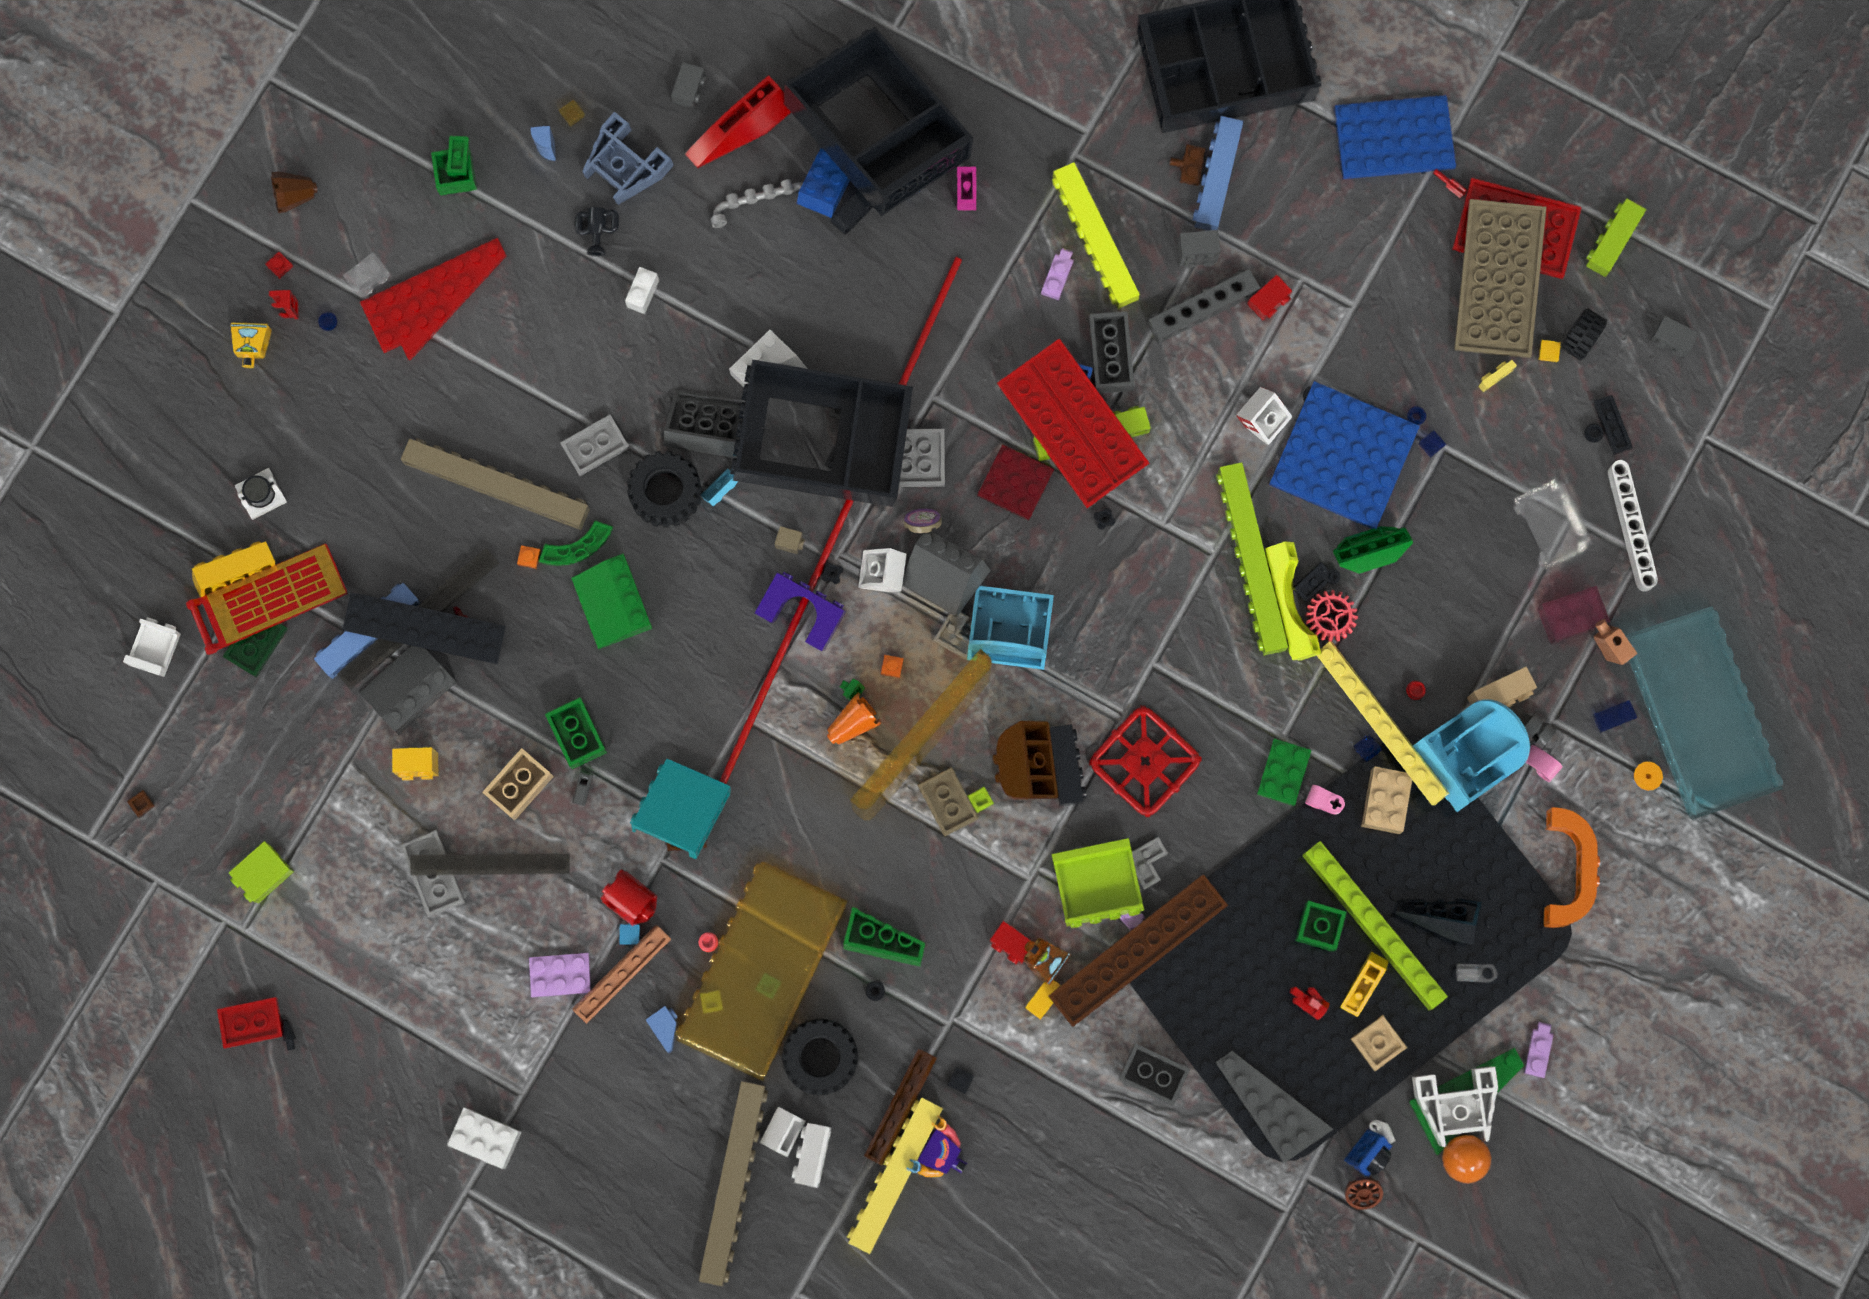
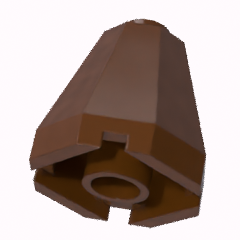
[271,171,318,213]

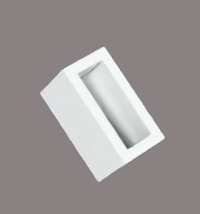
[760,1107,806,1157]

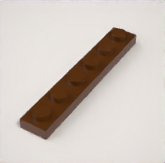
[864,1049,937,1166]

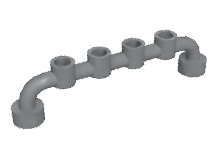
[710,179,803,228]

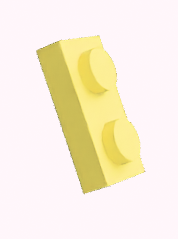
[1478,360,1517,392]

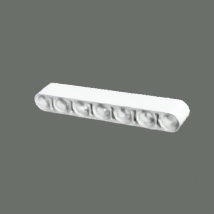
[1608,460,1658,591]

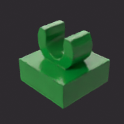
[839,678,865,701]

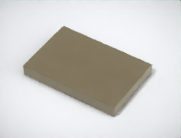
[917,767,979,837]

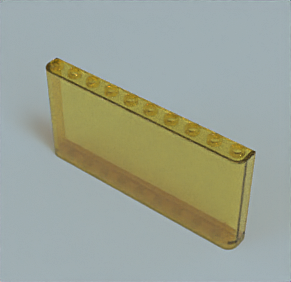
[850,649,992,820]
[675,861,848,1081]

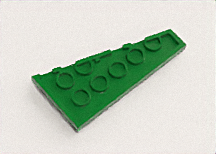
[1408,1048,1524,1156]

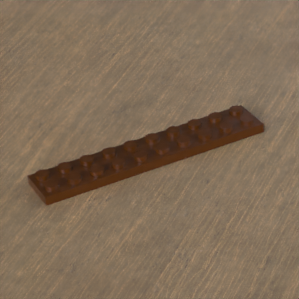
[1048,874,1228,1028]

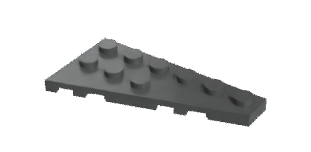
[1215,1051,1333,1163]

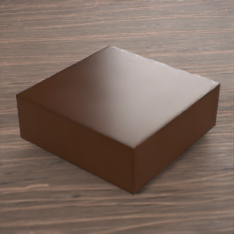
[127,790,155,818]

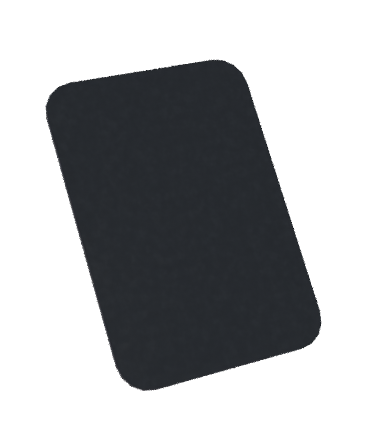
[1130,734,1572,1161]

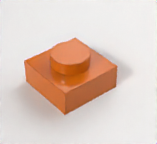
[517,545,541,569]
[881,655,904,678]

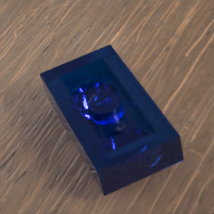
[1593,700,1638,733]

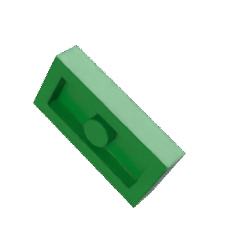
[447,136,470,176]

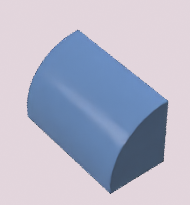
[531,126,556,160]

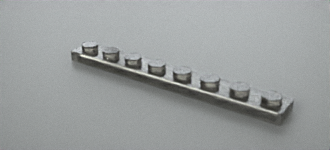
[410,854,570,876]

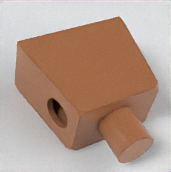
[1594,619,1638,665]

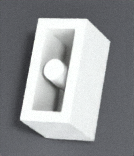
[625,267,659,314]

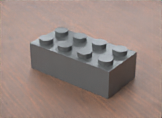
[1088,311,1134,394]

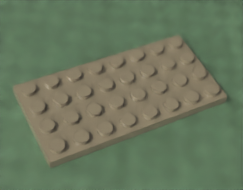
[1454,199,1546,358]

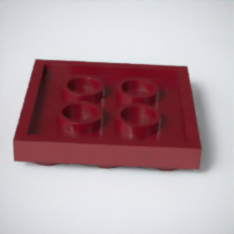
[977,444,1054,521]

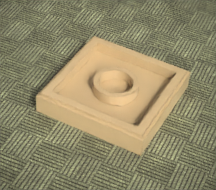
[1351,1015,1407,1071]

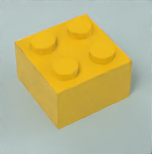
[392,747,439,780]

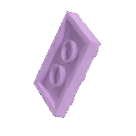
[529,953,591,998]

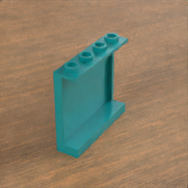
[630,759,731,859]

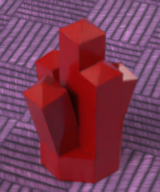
[1290,987,1330,1020]

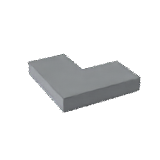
[933,612,969,660]
[1132,836,1168,890]

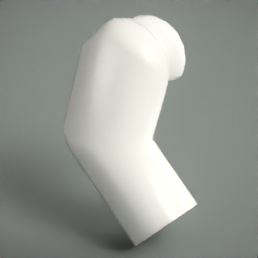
[1369,1120,1396,1144]

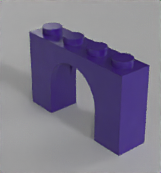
[755,572,846,651]

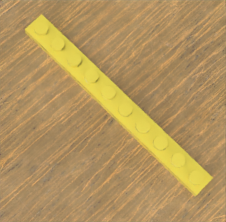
[1317,641,1449,806]

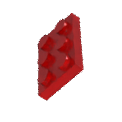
[217,997,283,1049]

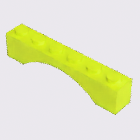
[1265,542,1321,660]

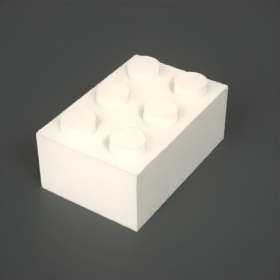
[447,1108,522,1169]

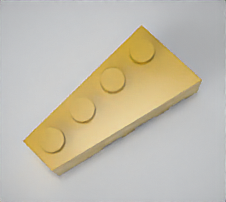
[192,541,275,597]

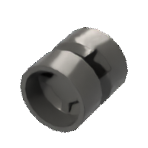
[1524,713,1557,749]

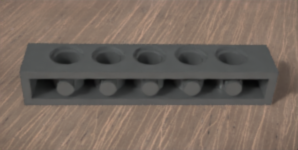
[1147,269,1260,344]

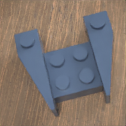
[582,112,674,205]

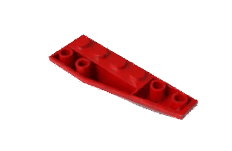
[685,75,791,168]

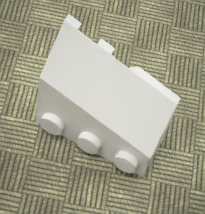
[729,330,807,387]

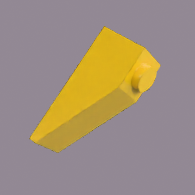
[1340,951,1389,1017]

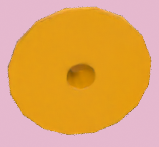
[1634,762,1663,791]

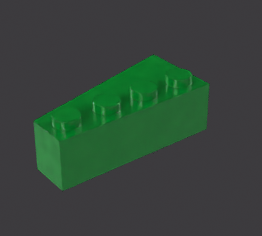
[843,907,925,967]

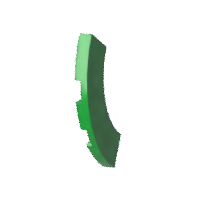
[538,521,613,566]

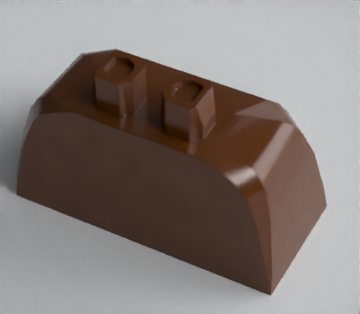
[993,721,1058,800]

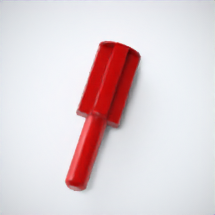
[1433,169,1467,199]

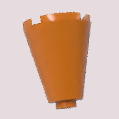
[827,693,882,745]

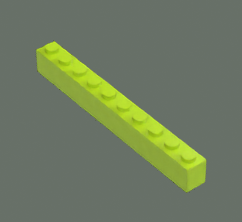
[1216,463,1288,656]
[1302,841,1448,1010]

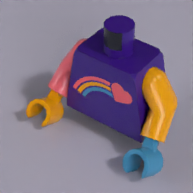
[906,1116,967,1177]

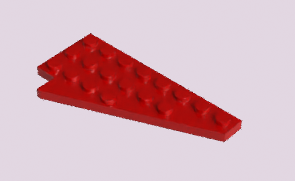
[360,238,506,361]

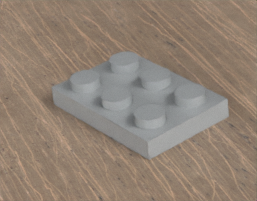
[560,415,630,476]

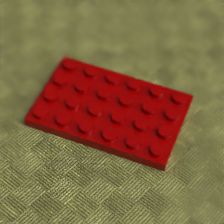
[1452,178,1582,279]

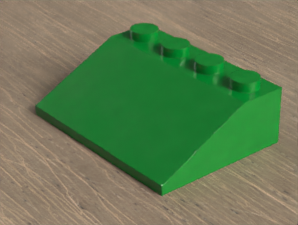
[571,553,653,649]

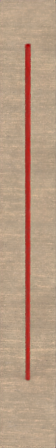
[719,257,962,784]

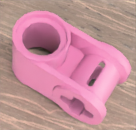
[1305,785,1345,815]

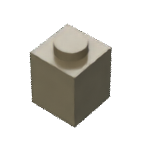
[774,526,805,555]

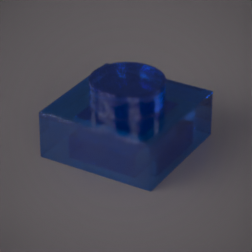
[1418,430,1446,458]
[1354,734,1382,762]

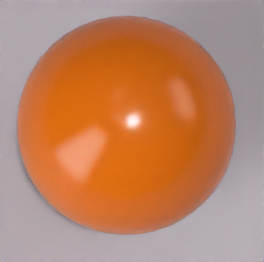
[1442,1135,1491,1183]

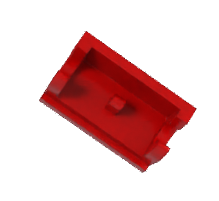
[269,290,298,319]

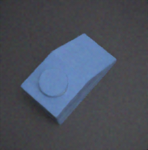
[646,1006,678,1053]

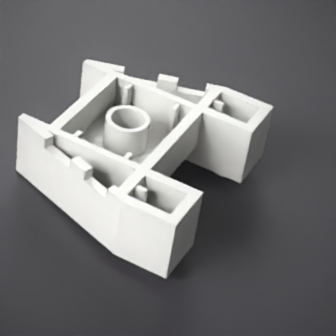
[1412,1066,1498,1147]

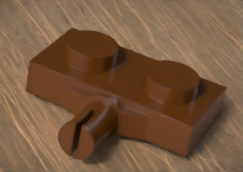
[1169,145,1205,186]

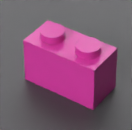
[957,167,976,210]

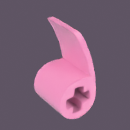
[1526,745,1563,782]

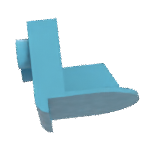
[967,586,1054,670]
[1413,699,1530,812]

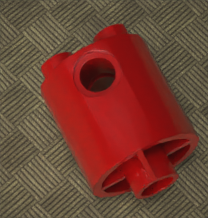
[600,869,657,927]

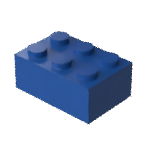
[797,148,850,218]

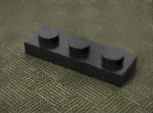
[1593,395,1633,455]

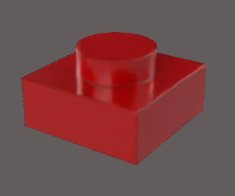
[265,252,293,279]

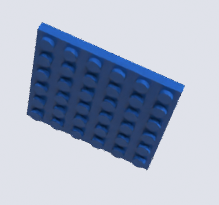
[1269,381,1420,529]

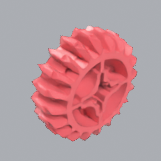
[1305,590,1358,642]

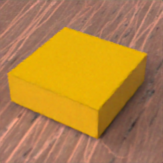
[1538,340,1561,362]

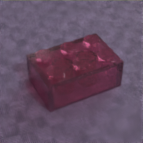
[1537,586,1610,644]

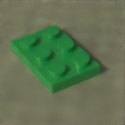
[1257,738,1312,806]

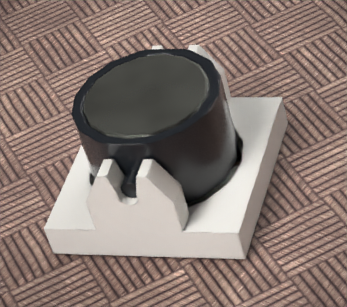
[234,468,287,520]

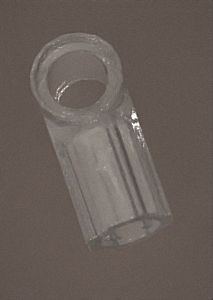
[1456,964,1497,983]

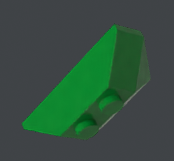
[1333,526,1413,574]

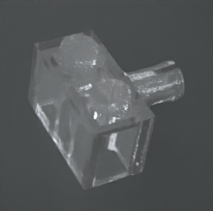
[343,253,390,298]

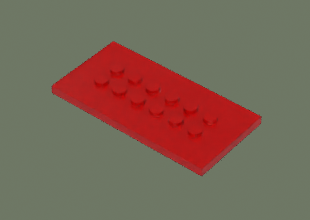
[997,338,1150,509]

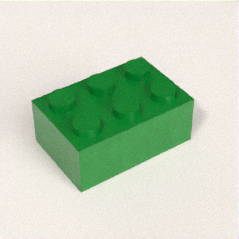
[545,697,607,770]

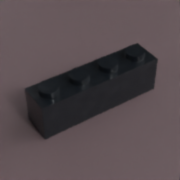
[1050,724,1087,807]

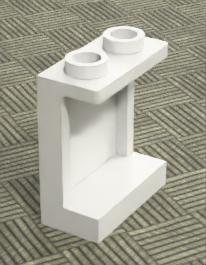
[123,617,181,677]

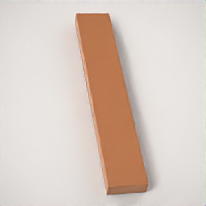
[572,924,671,1024]

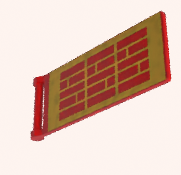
[186,544,348,655]

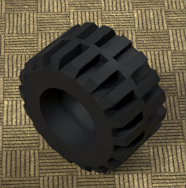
[1561,308,1607,361]

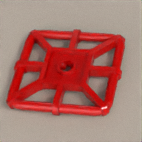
[1089,705,1202,817]

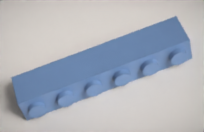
[1192,116,1243,230]
[314,583,421,679]

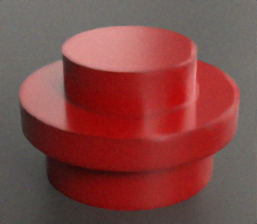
[1406,681,1426,700]

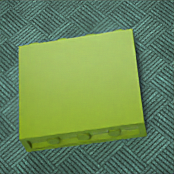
[1052,838,1144,928]

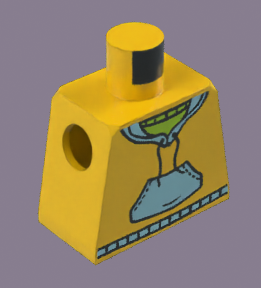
[231,323,272,368]

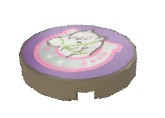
[903,508,942,533]

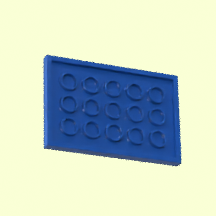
[1334,95,1456,179]

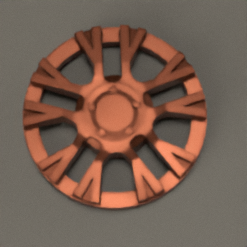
[1345,1176,1383,1210]

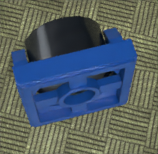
[1344,1129,1392,1177]

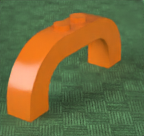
[1544,807,1600,928]

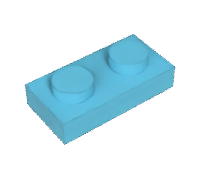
[701,468,738,506]

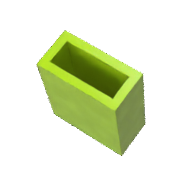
[229,841,294,904]

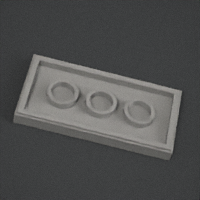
[400,830,465,918]

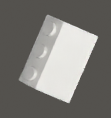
[792,1123,832,1188]

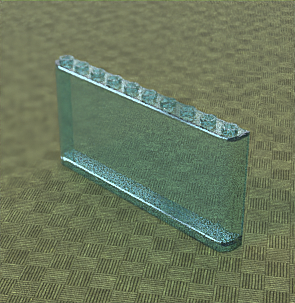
[1625,606,1783,820]

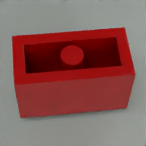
[1247,275,1292,321]
[989,921,1035,965]

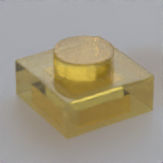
[559,99,585,127]

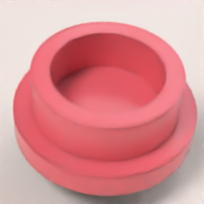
[698,932,718,952]

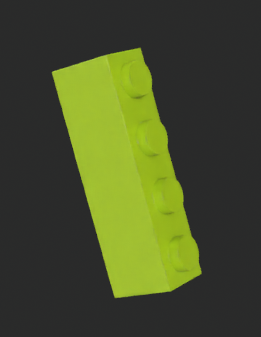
[1586,198,1647,278]

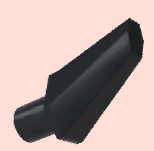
[282,1020,296,1051]

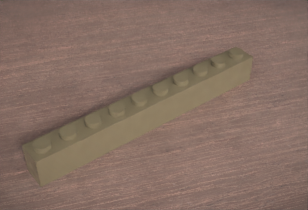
[400,438,590,530]
[699,1081,768,1286]

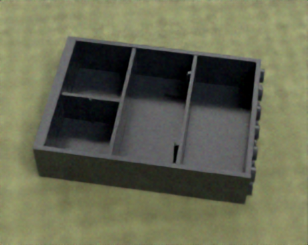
[1136,0,1322,133]

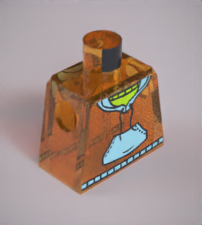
[1024,938,1071,985]

